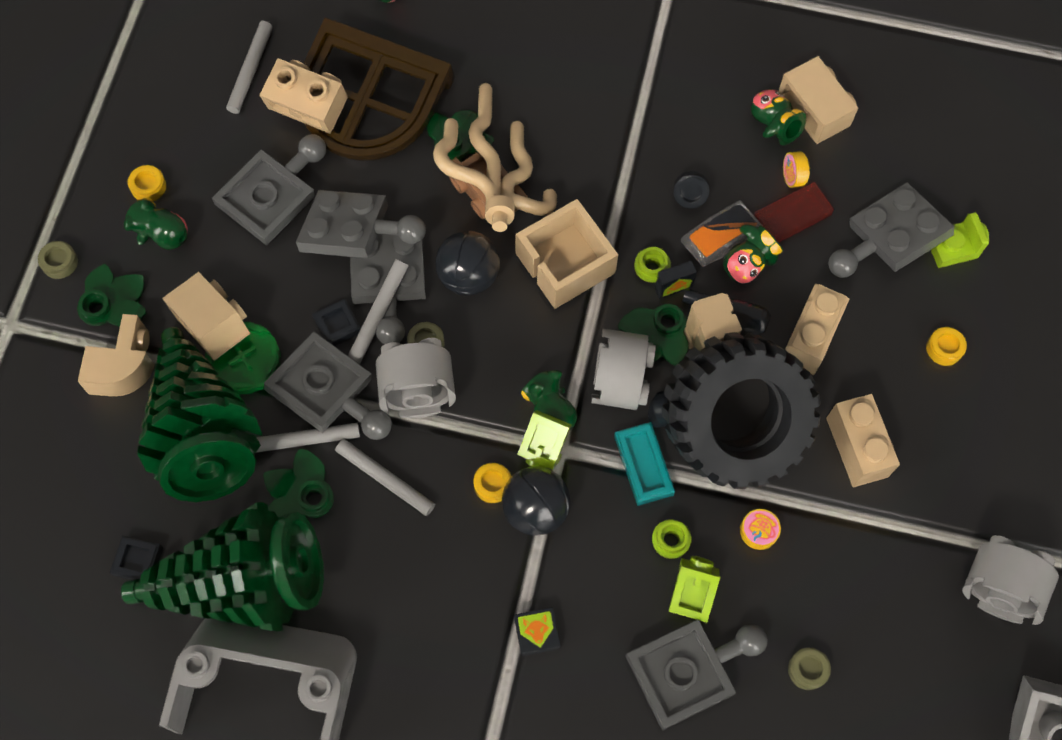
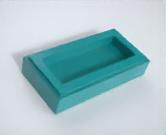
[614,422,675,506]

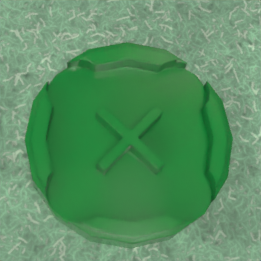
[205,322,281,395]

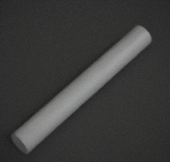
[226,21,273,114]
[348,259,409,365]
[256,422,360,453]
[335,439,435,516]

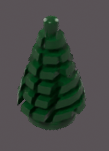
[136,327,263,502]
[121,502,324,632]

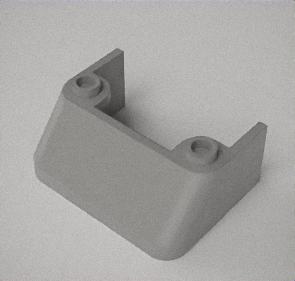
[159,618,357,740]

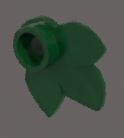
[427,110,495,162]
[77,264,147,327]
[618,304,688,366]
[263,449,334,518]

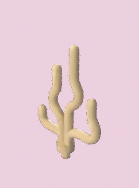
[433,83,557,232]

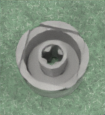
[591,328,656,410]
[375,338,456,419]
[962,535,1059,625]

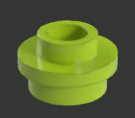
[634,247,671,283]
[652,519,691,559]

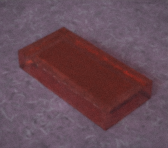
[753,182,834,242]

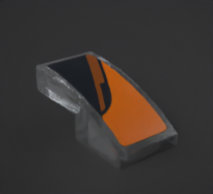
[680,201,762,267]

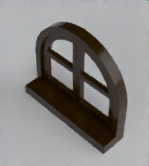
[303,17,455,160]

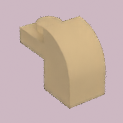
[78,314,155,396]

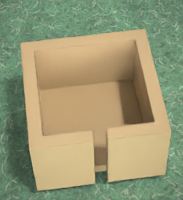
[515,199,618,309]

